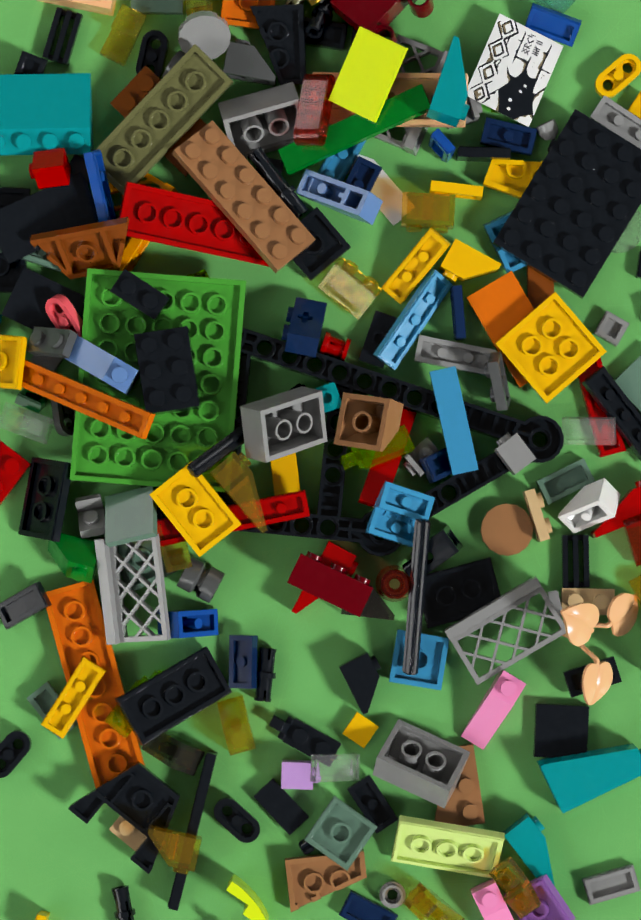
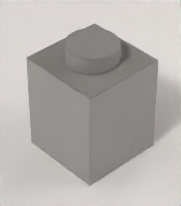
[494,432,536,475]

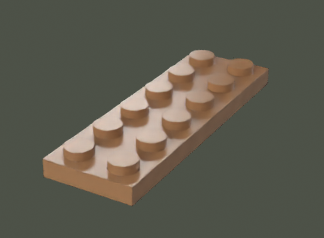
[172,120,316,274]

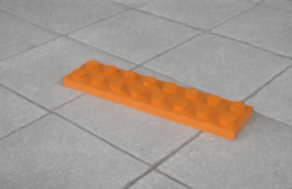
[46,579,146,788]

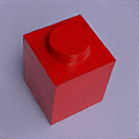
[29,148,71,189]

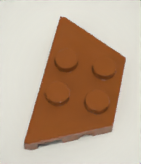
[30,217,129,279]

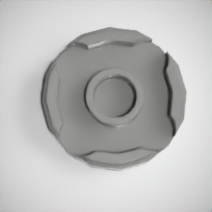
[178,11,231,59]

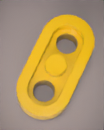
[594,54,641,98]

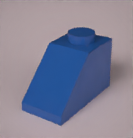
[157,609,219,638]

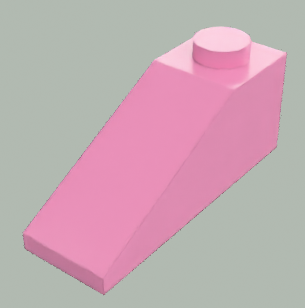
[461,670,526,750]
[470,878,514,920]

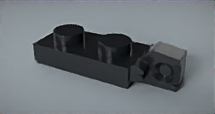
[269,715,341,767]

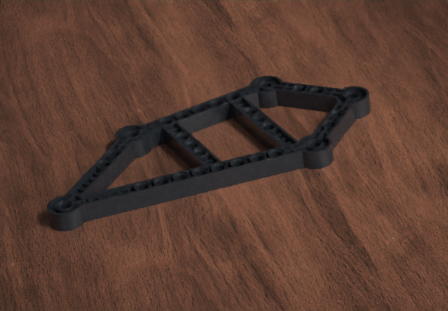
[140,328,564,556]

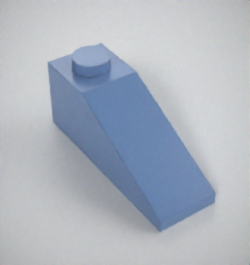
[295,169,383,225]
[64,335,140,396]

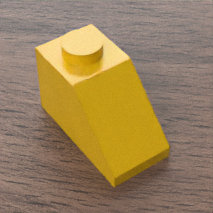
[439,239,501,282]

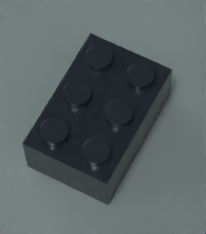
[134,326,201,415]

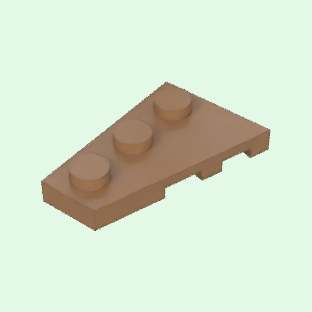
[434,743,485,826]
[285,849,367,912]

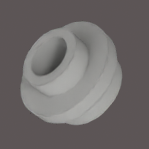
[379,881,406,908]

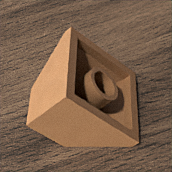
[334,392,404,452]

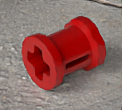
[320,332,351,361]

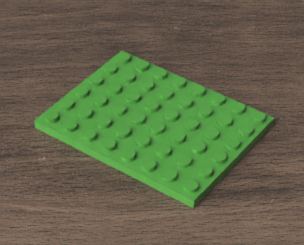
[70,268,246,493]

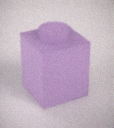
[281,760,319,790]

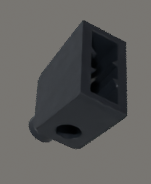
[402,525,463,577]

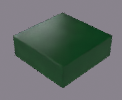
[15,388,48,414]

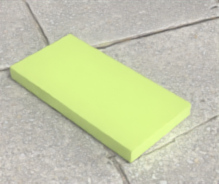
[391,815,505,879]

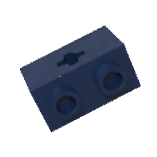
[282,297,327,358]

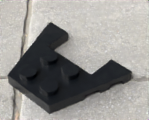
[68,762,180,874]

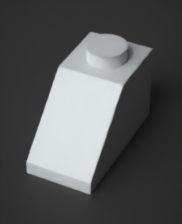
[558,478,621,533]

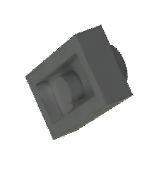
[26,326,78,358]
[485,352,511,411]

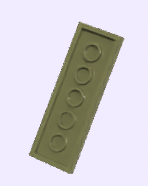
[95,44,234,195]

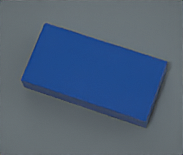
[525,3,582,47]
[429,128,456,162]

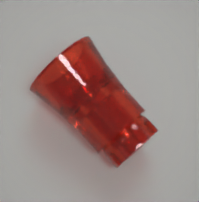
[376,565,410,602]

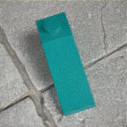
[426,36,470,127]
[503,813,555,886]

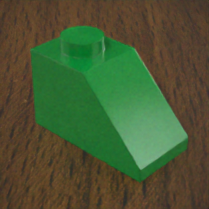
[48,533,97,583]

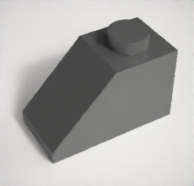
[223,39,276,87]

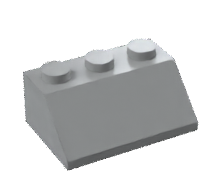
[218,82,308,159]
[373,719,470,809]

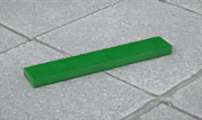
[278,84,430,175]

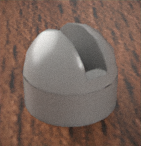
[536,119,558,140]

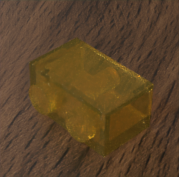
[400,192,455,234]

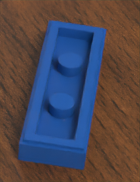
[83,149,117,222]

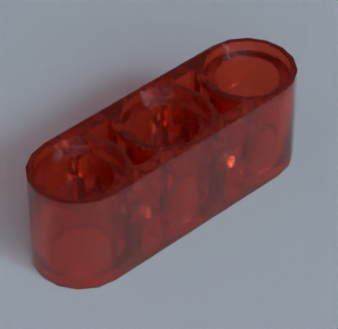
[293,74,335,146]

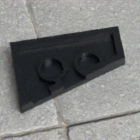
[250,4,307,85]

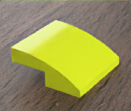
[226,874,269,920]

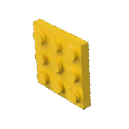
[495,292,607,404]

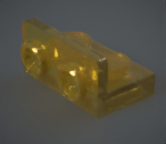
[318,258,383,320]

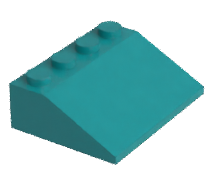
[0,73,93,155]

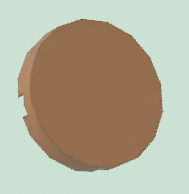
[480,503,533,556]

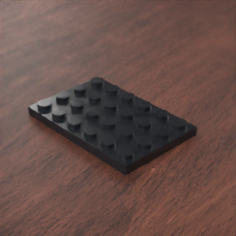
[493,109,641,299]

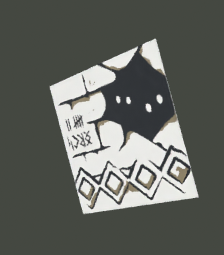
[468,13,563,127]

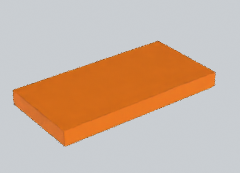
[466,271,534,388]

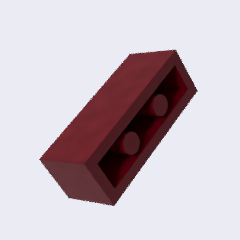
[287,551,373,617]

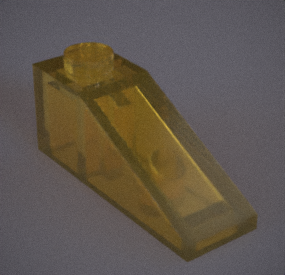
[209,451,267,533]

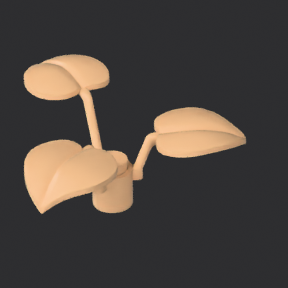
[560,592,638,706]

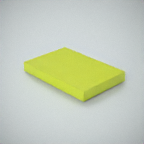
[328,26,408,122]

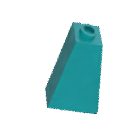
[537,743,641,813]

